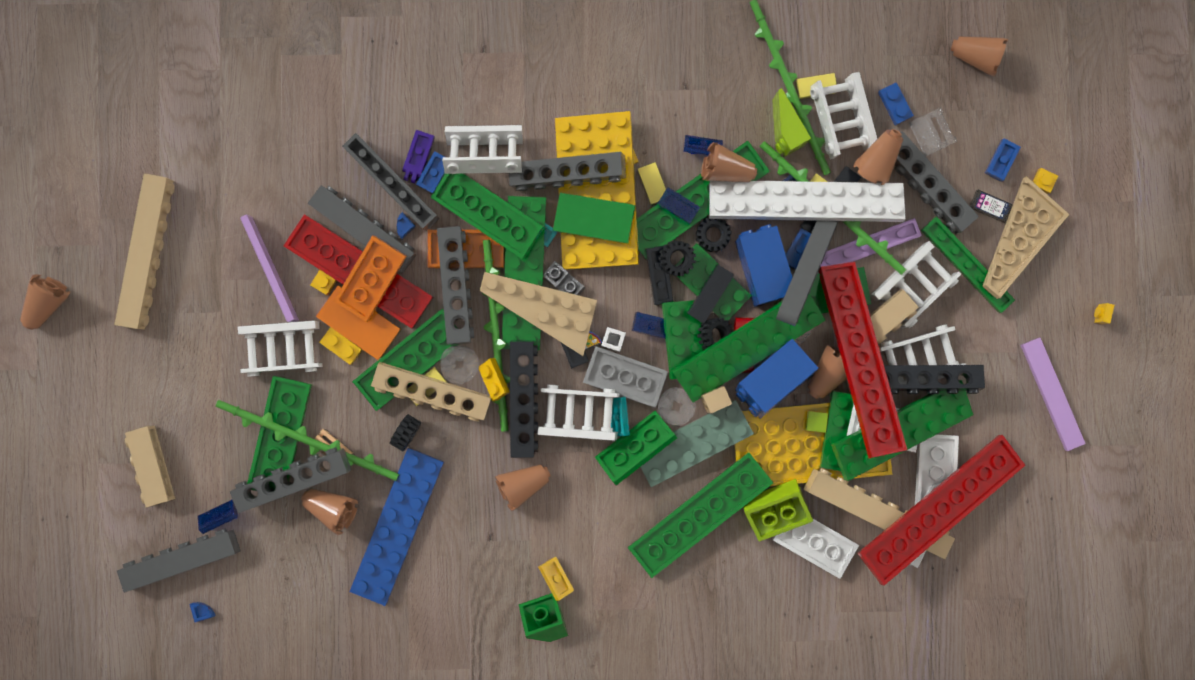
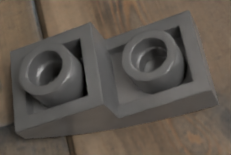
[543,261,585,295]

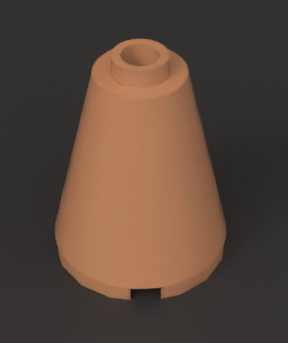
[950,36,1008,77]
[853,129,903,185]
[701,142,757,182]
[20,274,70,330]
[808,345,847,399]
[495,465,551,511]
[301,489,358,535]

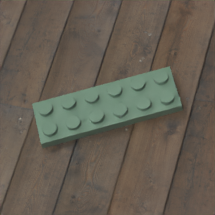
[641,399,754,487]

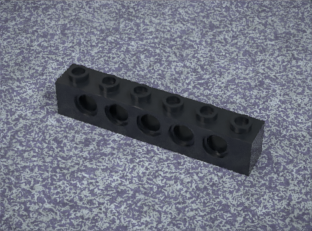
[510,340,538,458]
[884,365,985,395]

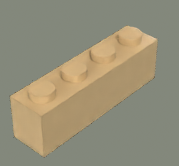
[870,288,919,344]
[125,425,175,507]

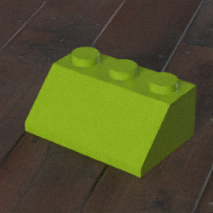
[744,479,813,542]

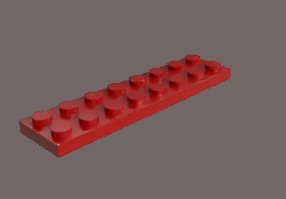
[284,214,433,329]

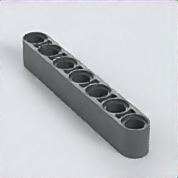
[776,220,838,326]

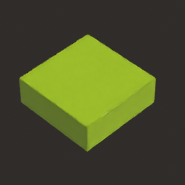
[806,411,828,433]

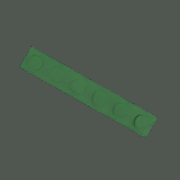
[921,216,1015,313]

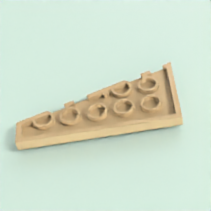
[983,176,1069,299]
[480,272,597,356]

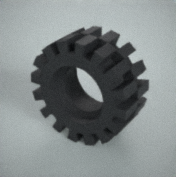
[696,218,732,252]
[659,241,696,276]
[697,318,735,349]
[389,414,421,452]

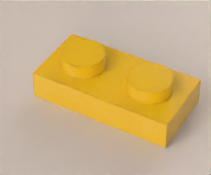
[319,327,363,365]
[478,358,510,401]
[538,557,574,601]

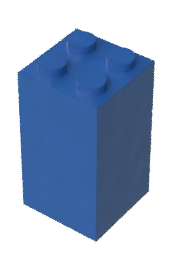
[735,224,793,307]
[735,339,818,419]

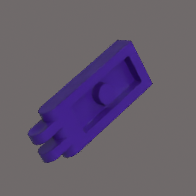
[402,130,435,184]

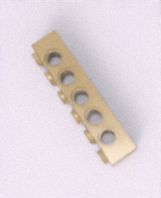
[371,362,491,422]

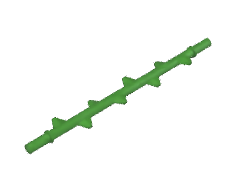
[750,0,831,175]
[759,141,907,275]
[482,240,510,431]
[215,400,399,481]

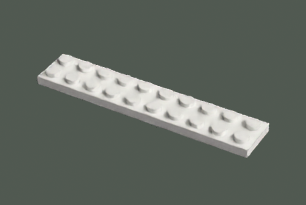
[709,181,905,222]

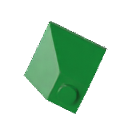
[518,593,568,642]

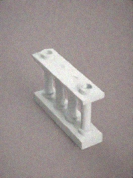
[810,72,877,160]
[442,125,523,174]
[870,241,961,328]
[238,321,323,377]
[879,324,966,385]
[538,385,620,440]

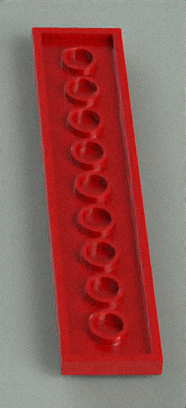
[818,262,907,458]
[858,435,1026,586]

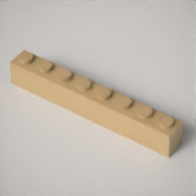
[115,174,175,330]
[803,468,955,559]

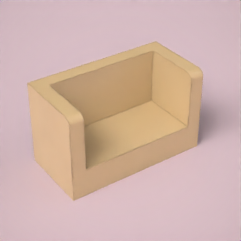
[701,386,732,414]

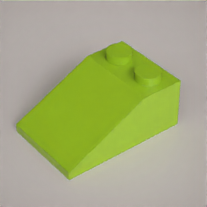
[772,88,811,158]

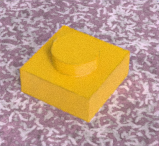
[1032,168,1058,194]
[310,270,337,295]
[1094,303,1115,324]

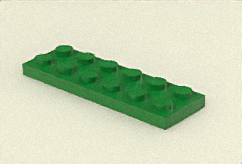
[431,173,544,259]
[352,309,460,411]
[247,376,312,497]

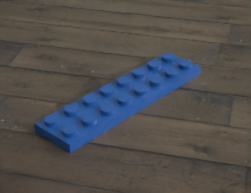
[349,448,444,606]

